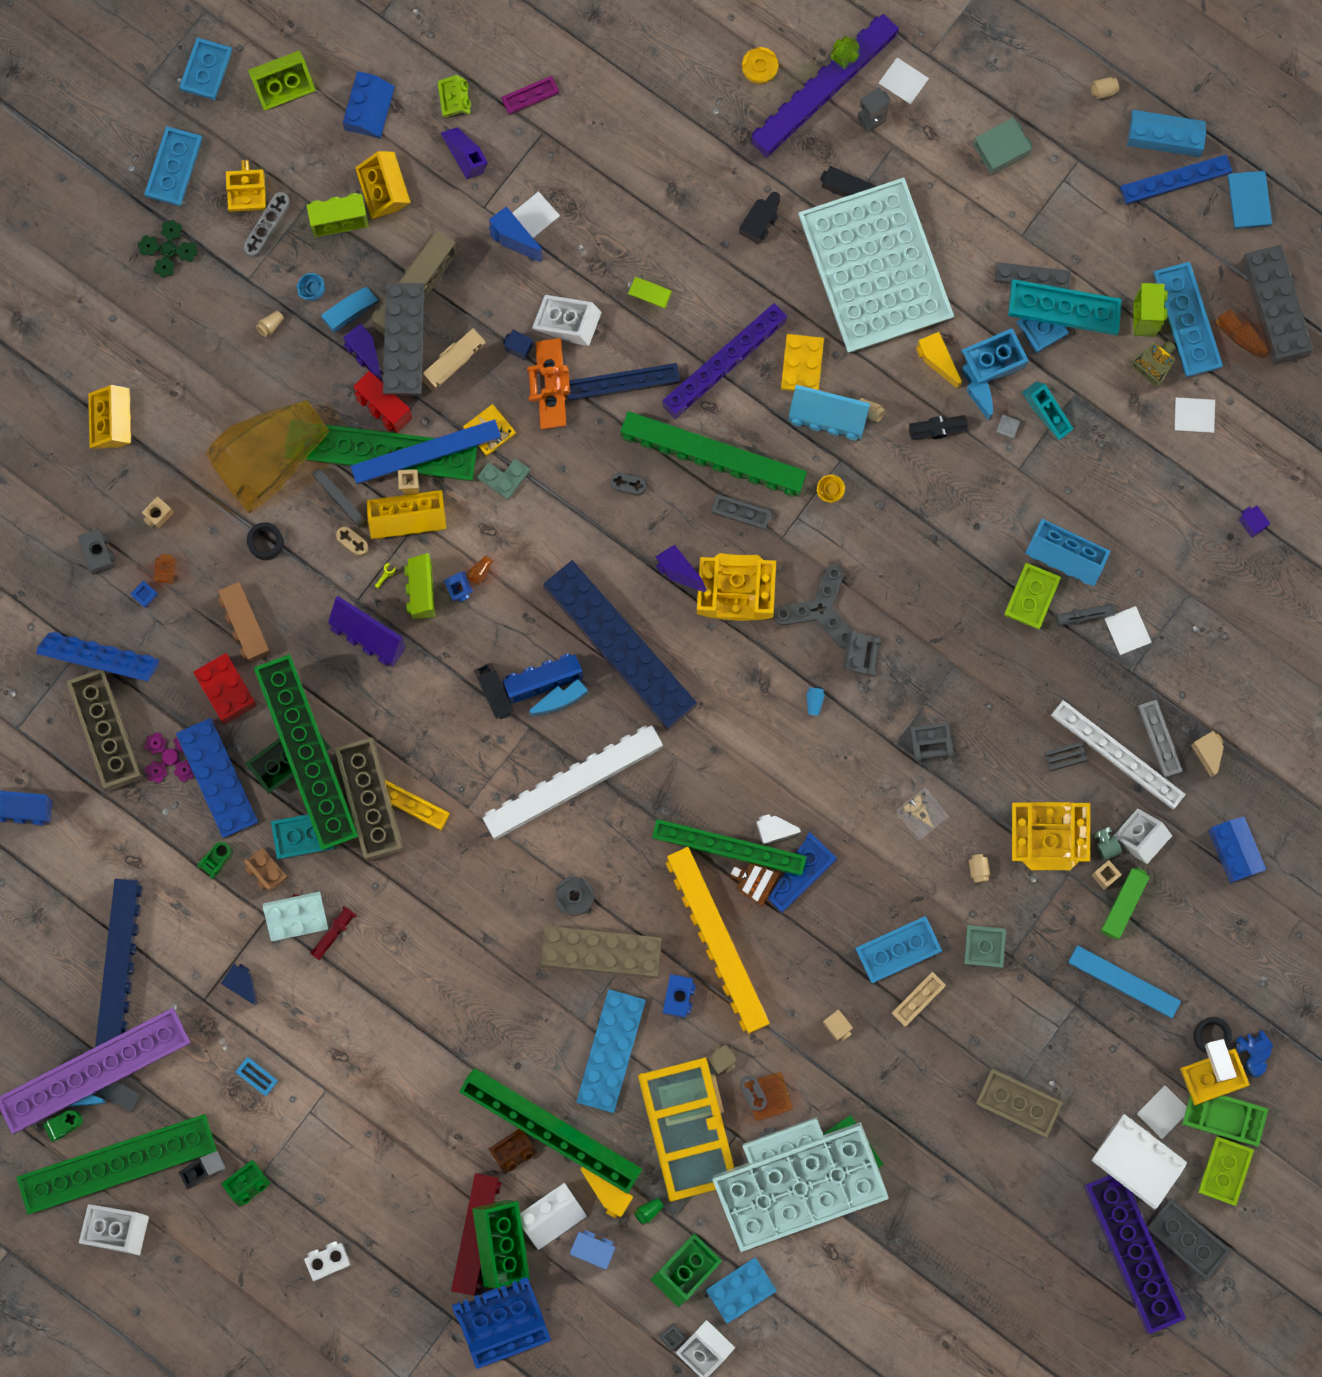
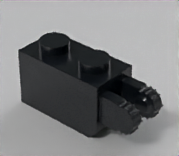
[739,191,780,244]

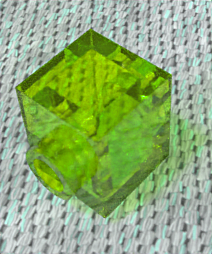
[830,35,860,69]

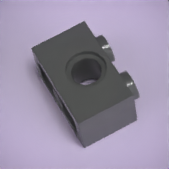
[78,528,115,575]

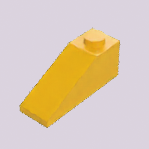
[916,332,962,388]
[580,1167,633,1219]

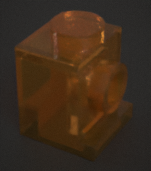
[153,554,177,584]

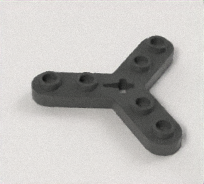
[774,565,851,649]

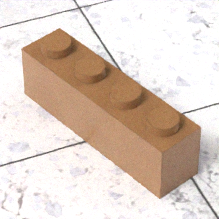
[217,582,271,663]

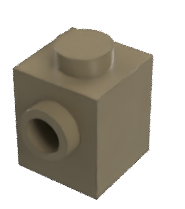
[707,1044,738,1075]

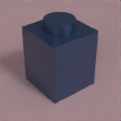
[503,330,534,361]

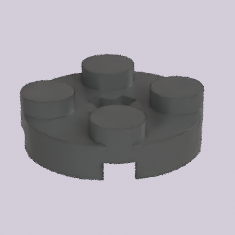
[555,877,594,916]

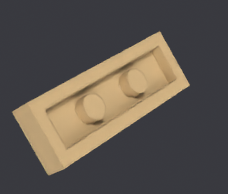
[891,972,946,1027]

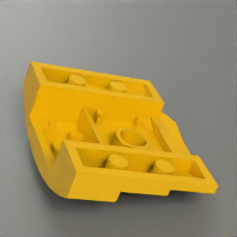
[697,553,776,621]
[1012,802,1090,870]

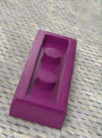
[501,76,559,115]

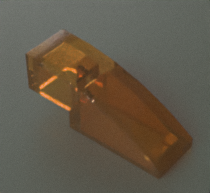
[1216,309,1268,358]

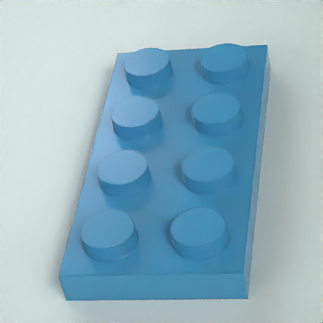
[144,126,203,207]
[855,916,942,984]

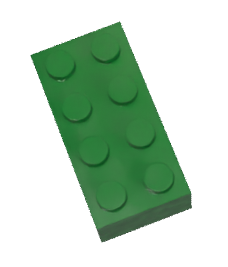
[472,1199,530,1289]

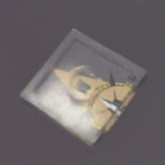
[895,787,950,841]

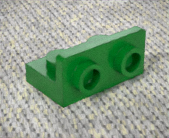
[221,1159,271,1207]

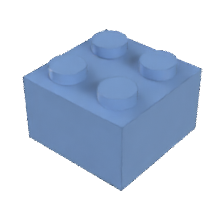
[570,1230,616,1270]

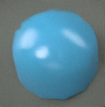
[296,273,325,301]

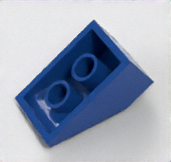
[488,206,543,262]

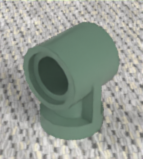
[1093,827,1122,861]

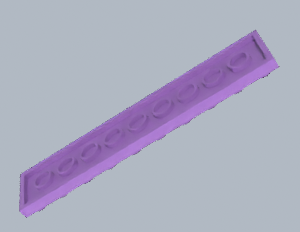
[0,1008,191,1135]

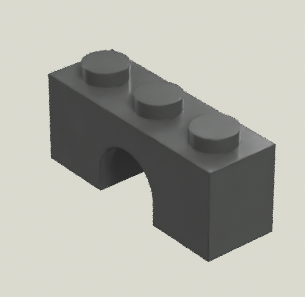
[857,87,890,133]

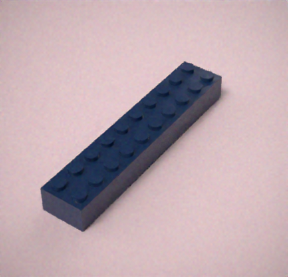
[543,560,697,731]

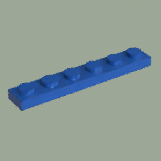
[1120,154,1232,205]

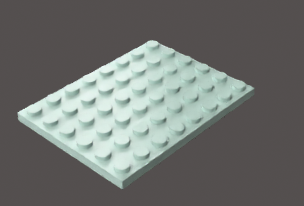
[798,178,954,354]

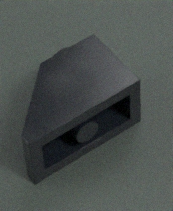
[179,1151,226,1190]

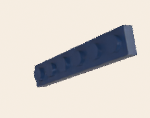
[567,363,680,401]

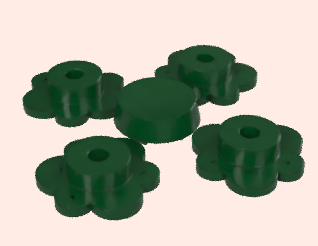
[138,220,198,278]

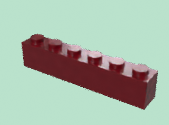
[451,1173,502,1296]

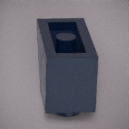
[221,964,258,1006]

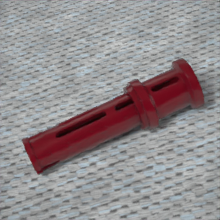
[310,905,357,961]

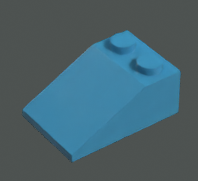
[961,328,1029,384]

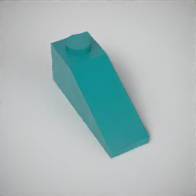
[1022,381,1073,440]

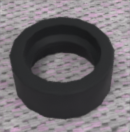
[247,522,284,560]
[1193,1017,1232,1054]

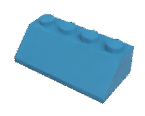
[1127,110,1206,157]
[1025,519,1111,586]

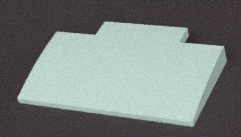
[712,1117,889,1252]

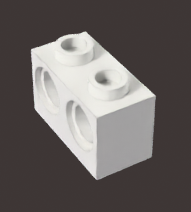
[304,1241,352,1281]

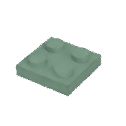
[964,925,1006,968]

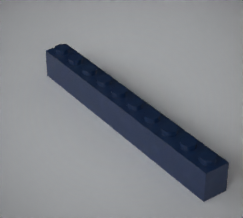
[95,879,143,1047]

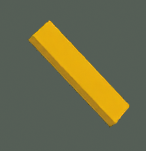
[386,781,450,831]

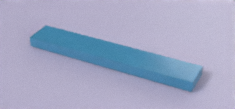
[1068,945,1181,1019]

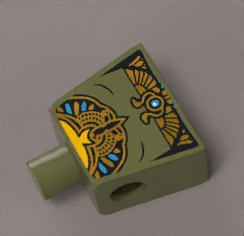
[1130,341,1176,388]

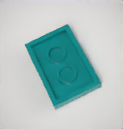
[271,814,335,860]

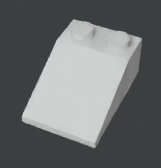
[532,295,602,346]
[79,1204,149,1255]

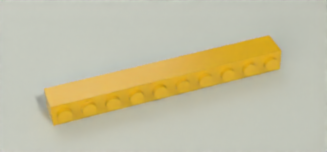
[665,847,770,1035]

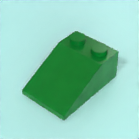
[650,1233,722,1307]

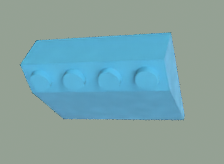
[788,385,870,441]

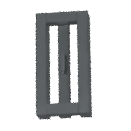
[1044,742,1087,771]

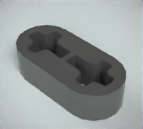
[611,473,646,496]
[740,1075,767,1111]

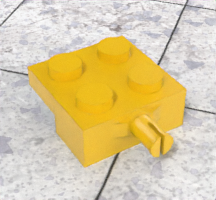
[226,160,266,212]

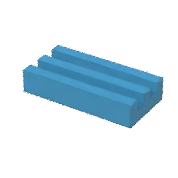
[235,1057,279,1097]

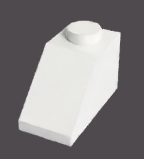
[756,814,801,846]

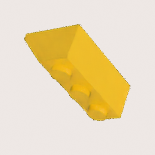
[355,151,411,219]
[88,385,131,449]

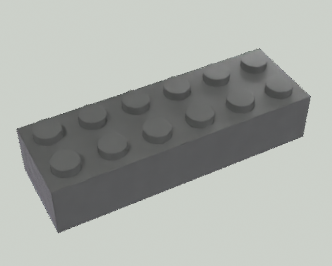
[1242,244,1313,365]

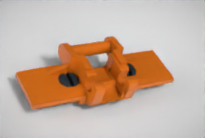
[527,338,570,430]

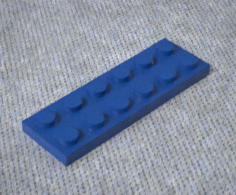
[36,632,159,681]
[175,718,258,839]

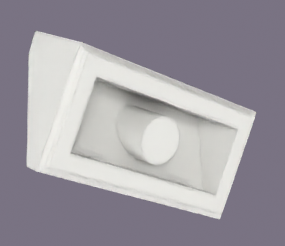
[1205,1039,1237,1083]

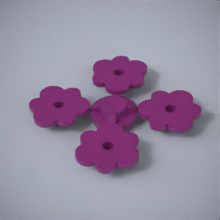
[144,732,194,783]

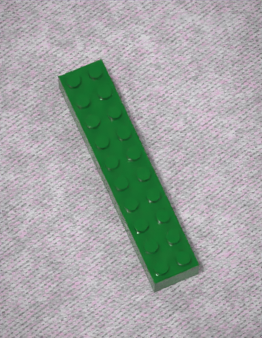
[253,654,358,850]

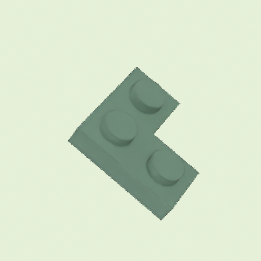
[477,459,530,500]

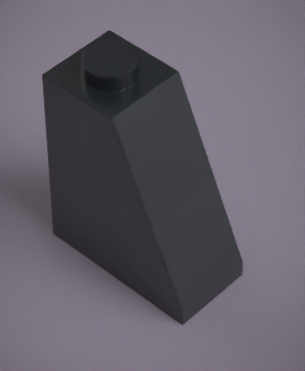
[473,663,513,719]

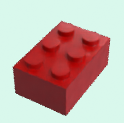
[353,371,412,433]
[193,653,257,724]

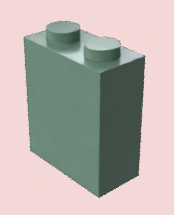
[973,118,1032,175]

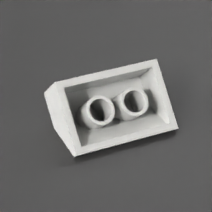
[520,1183,587,1250]

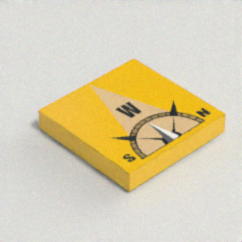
[463,404,516,457]

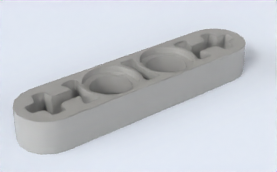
[244,192,290,258]

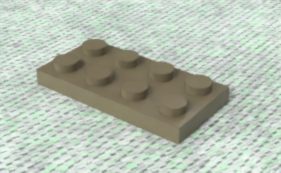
[975,1069,1063,1138]

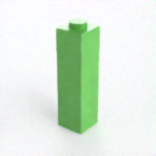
[1100,867,1150,941]

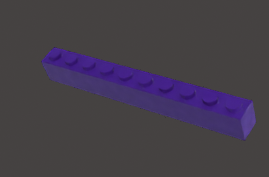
[751,14,899,158]

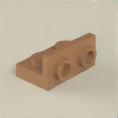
[244,847,288,892]

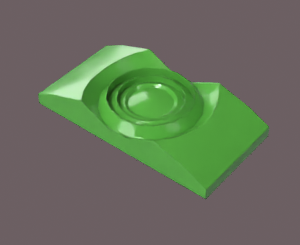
[1182,1095,1268,1147]

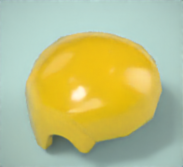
[817,474,845,504]

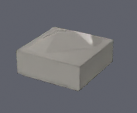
[996,414,1020,440]

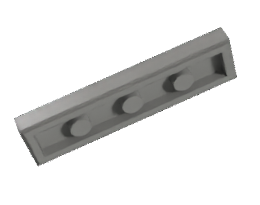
[1138,700,1183,778]

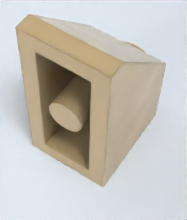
[1191,731,1224,778]

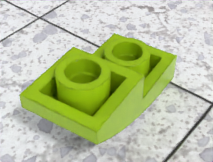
[628,277,672,309]

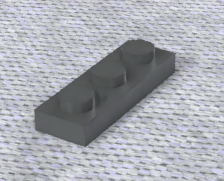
[711,494,771,530]

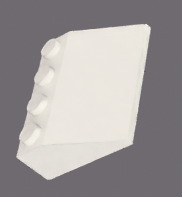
[1091,1114,1187,1209]

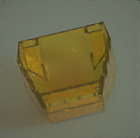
[206,400,330,513]

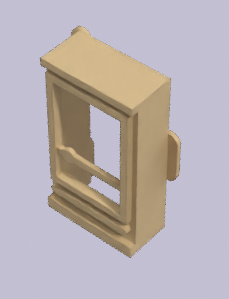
[422,328,486,392]

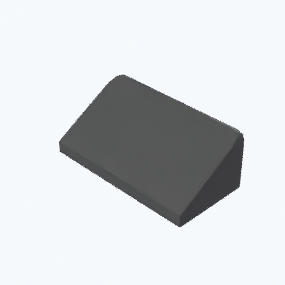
[98,1081,141,1112]

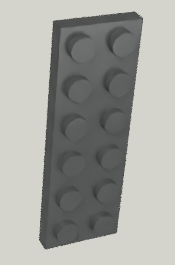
[383,283,425,395]

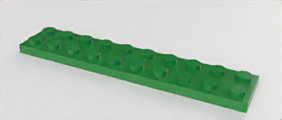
[285,420,478,482]
[16,1114,217,1215]

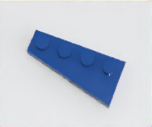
[768,832,837,913]

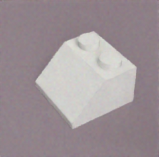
[1114,808,1172,864]
[676,1320,735,1377]

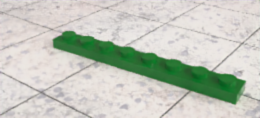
[652,819,807,876]

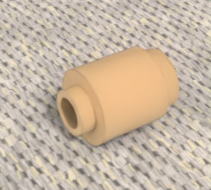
[1090,77,1119,99]
[968,854,990,883]

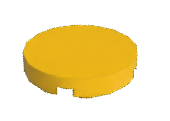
[742,47,779,84]

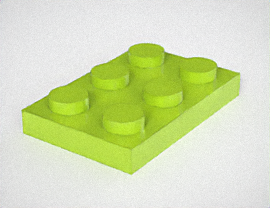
[1004,563,1061,630]
[1197,1136,1254,1206]

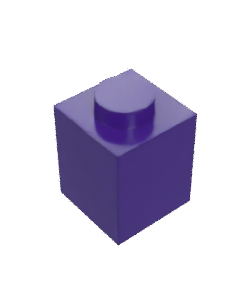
[1239,505,1271,538]

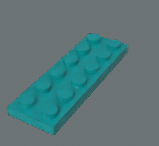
[1008,279,1122,336]

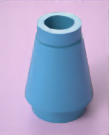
[806,687,825,716]

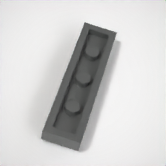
[994,262,1071,289]

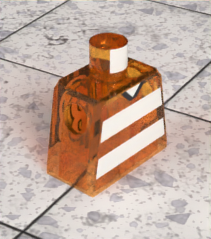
[730,863,779,908]

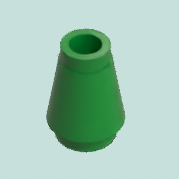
[634,1198,664,1225]

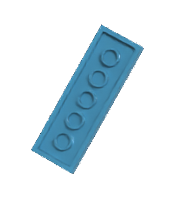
[1153,262,1223,378]
[576,989,646,1113]

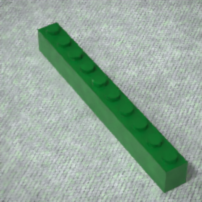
[620,411,807,497]
[459,1068,642,1194]

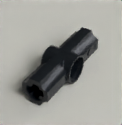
[909,415,968,441]

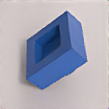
[130,580,158,608]

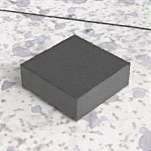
[659,1323,687,1352]

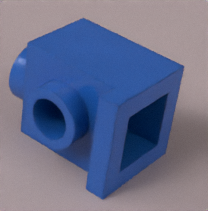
[443,571,473,602]

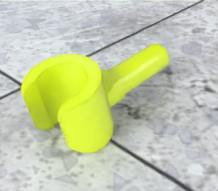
[375,563,395,588]

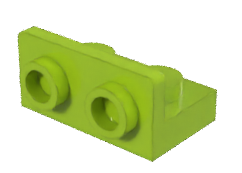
[437,75,471,118]

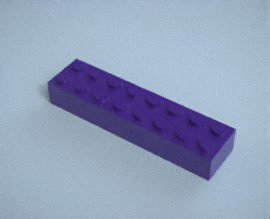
[1083,1175,1186,1334]

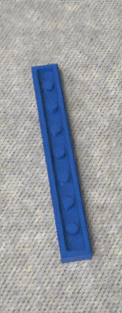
[351,419,501,485]

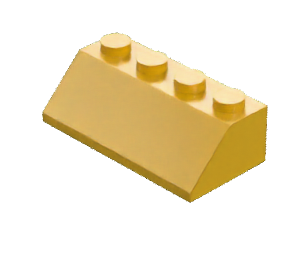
[367,490,447,539]

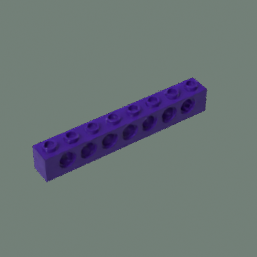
[662,303,787,419]

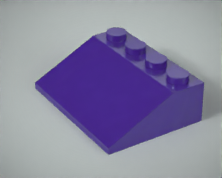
[328,596,406,667]

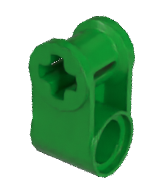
[197,842,233,879]
[42,1110,83,1142]

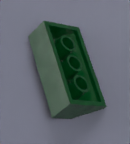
[245,734,331,794]

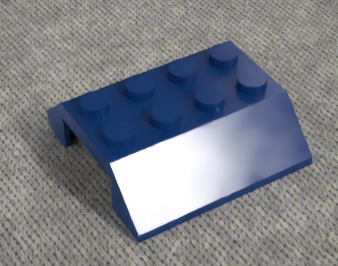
[452,1277,551,1369]

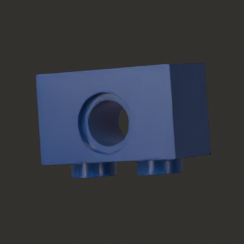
[663,974,696,1019]

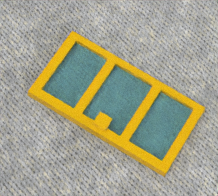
[638,1057,734,1201]

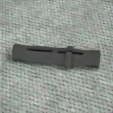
[1056,604,1115,626]

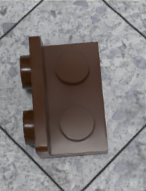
[489,1129,537,1174]

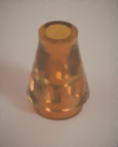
[467,556,493,585]

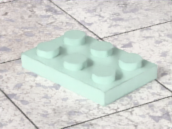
[263,892,328,941]

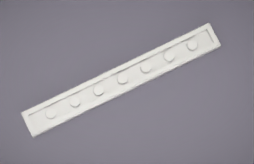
[1051,700,1186,810]

